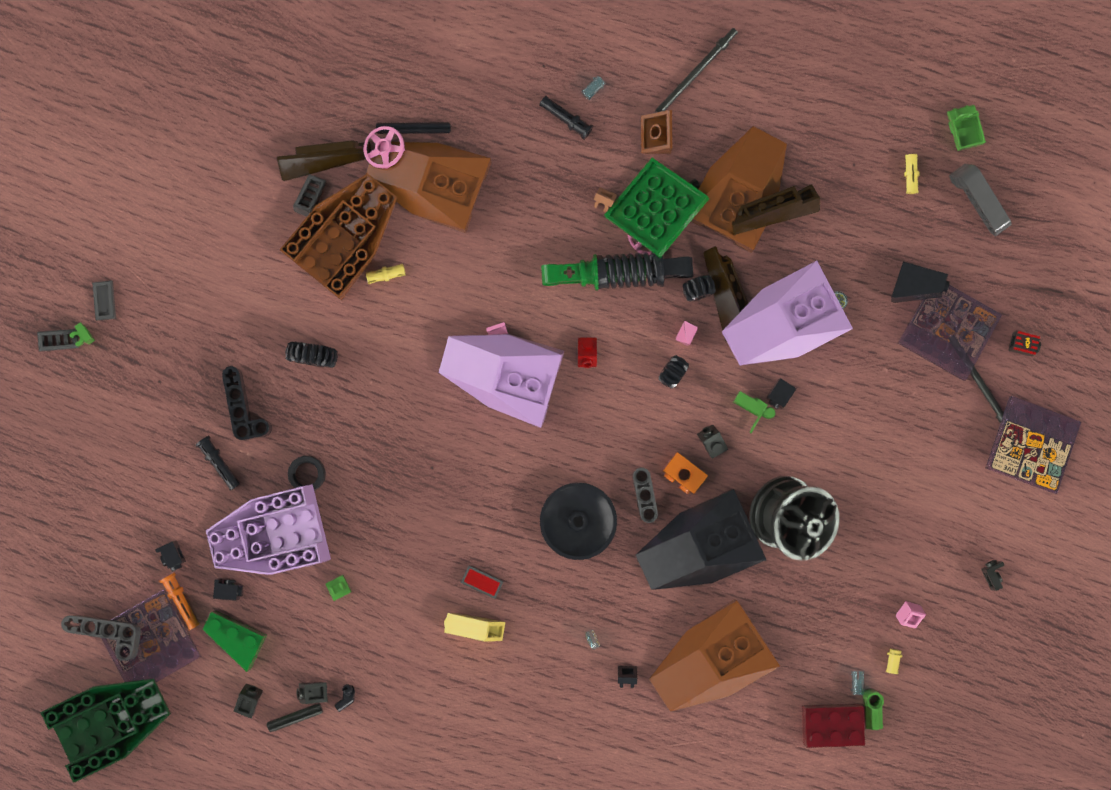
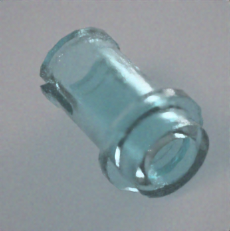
[581,76,606,100]
[850,671,866,695]

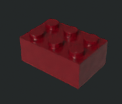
[802,703,865,748]

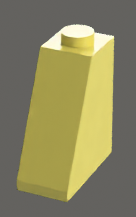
[444,613,505,641]

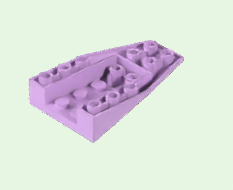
[722,261,853,366]
[439,334,564,428]
[206,484,331,575]

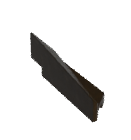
[277,140,371,181]
[732,184,820,235]
[703,246,748,342]

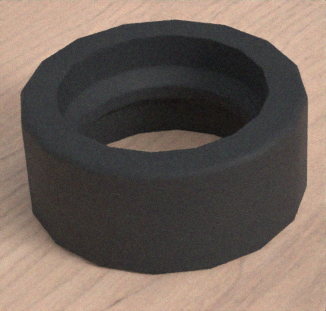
[288,456,326,491]

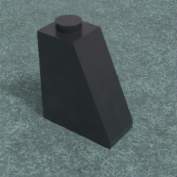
[891,261,950,303]

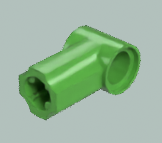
[863,689,884,730]

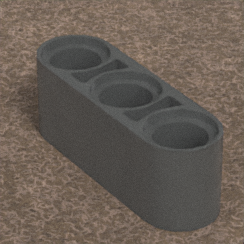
[632,468,658,523]

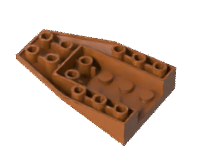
[691,126,787,253]
[366,142,491,233]
[280,173,397,301]
[649,599,780,712]

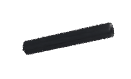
[376,122,451,134]

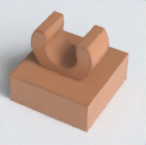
[594,187,617,212]

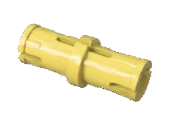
[904,154,920,194]
[366,264,406,284]

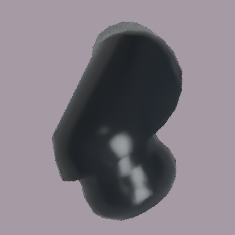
[334,684,355,712]

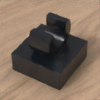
[617,665,638,688]

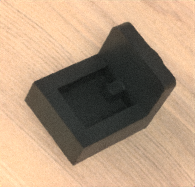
[697,425,728,459]

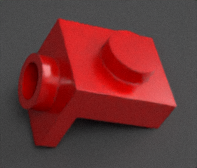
[578,337,597,368]

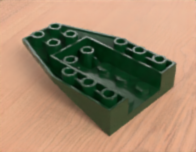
[40,678,171,783]

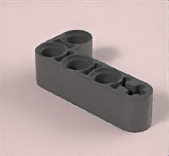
[949,163,1012,236]
[61,615,141,661]

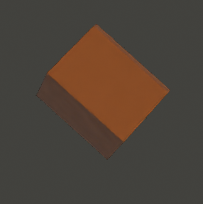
[641,110,672,154]

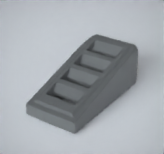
[293,174,327,217]
[37,329,79,352]

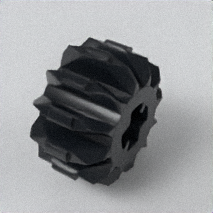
[683,275,716,302]
[659,355,689,388]

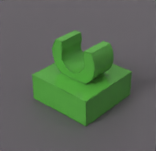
[69,322,95,347]
[325,575,352,601]

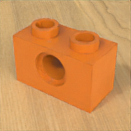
[662,452,708,495]

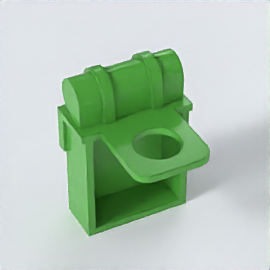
[947,105,986,151]
[733,391,776,434]

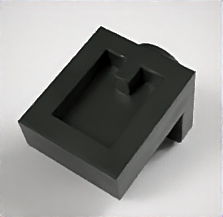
[981,560,1005,591]
[296,682,328,704]
[233,684,263,719]

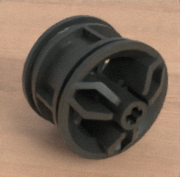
[750,476,839,560]

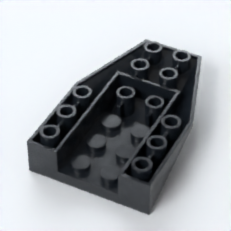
[635,489,767,590]

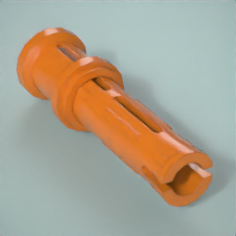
[159,572,200,630]

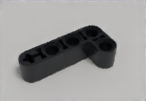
[222,366,272,440]

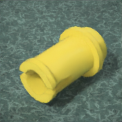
[886,649,903,674]

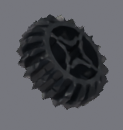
[285,342,338,368]

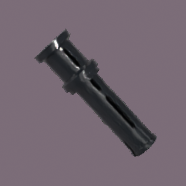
[539,96,594,140]
[195,435,240,491]

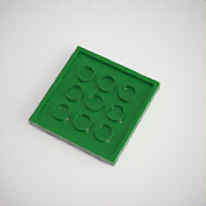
[604,157,709,258]

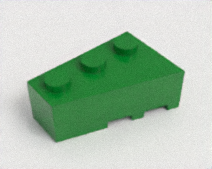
[202,610,267,672]

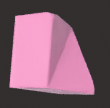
[676,321,698,346]
[896,601,926,629]

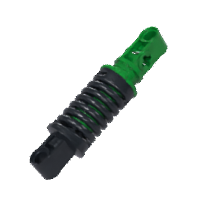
[541,252,694,291]

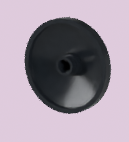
[540,483,617,560]

